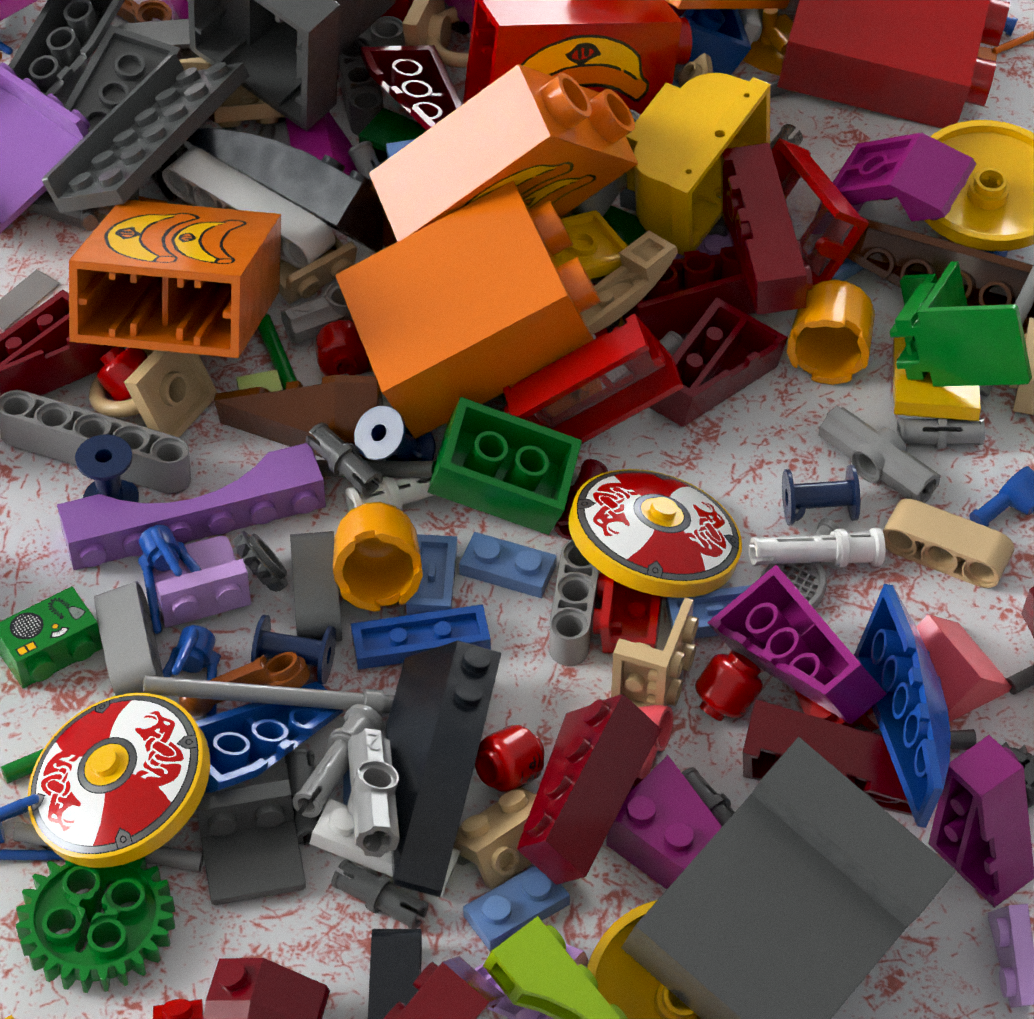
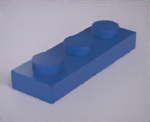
[350,604,491,670]

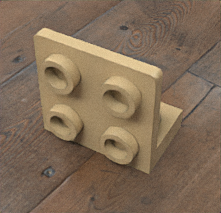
[611,597,699,707]

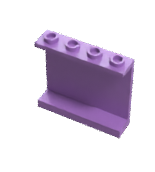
[0,62,90,234]

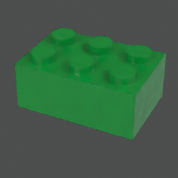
[427,397,582,535]

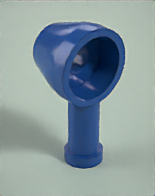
[969,466,1034,527]

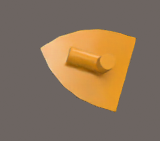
[743,9,793,76]

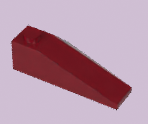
[360,45,462,130]
[203,958,330,1019]

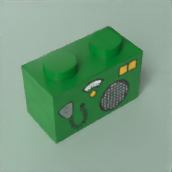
[0,586,103,689]

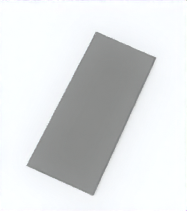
[0,269,60,330]

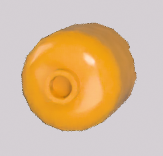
[787,279,875,385]
[333,502,423,612]

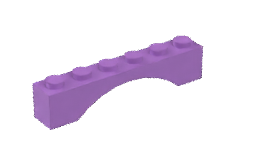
[57,443,326,570]

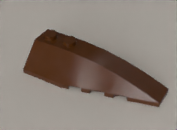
[846,218,1034,334]

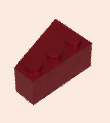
[0,290,125,396]
[648,297,788,427]

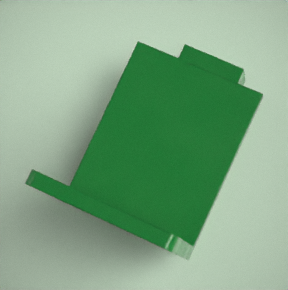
[889,261,1032,387]

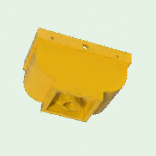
[626,73,771,256]

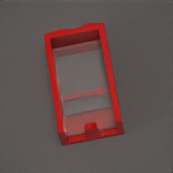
[771,138,869,285]
[503,313,684,444]

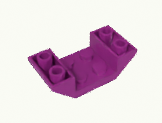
[814,133,977,235]

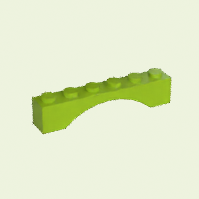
[483,916,628,1019]

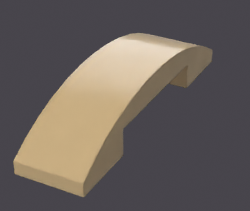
[582,230,678,335]

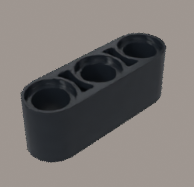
[368,929,422,1019]

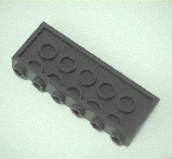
[42,54,250,213]

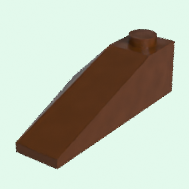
[214,375,384,460]

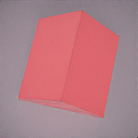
[916,614,1012,722]

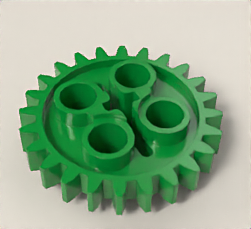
[16,857,175,993]

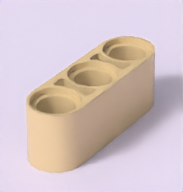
[883,499,1014,588]

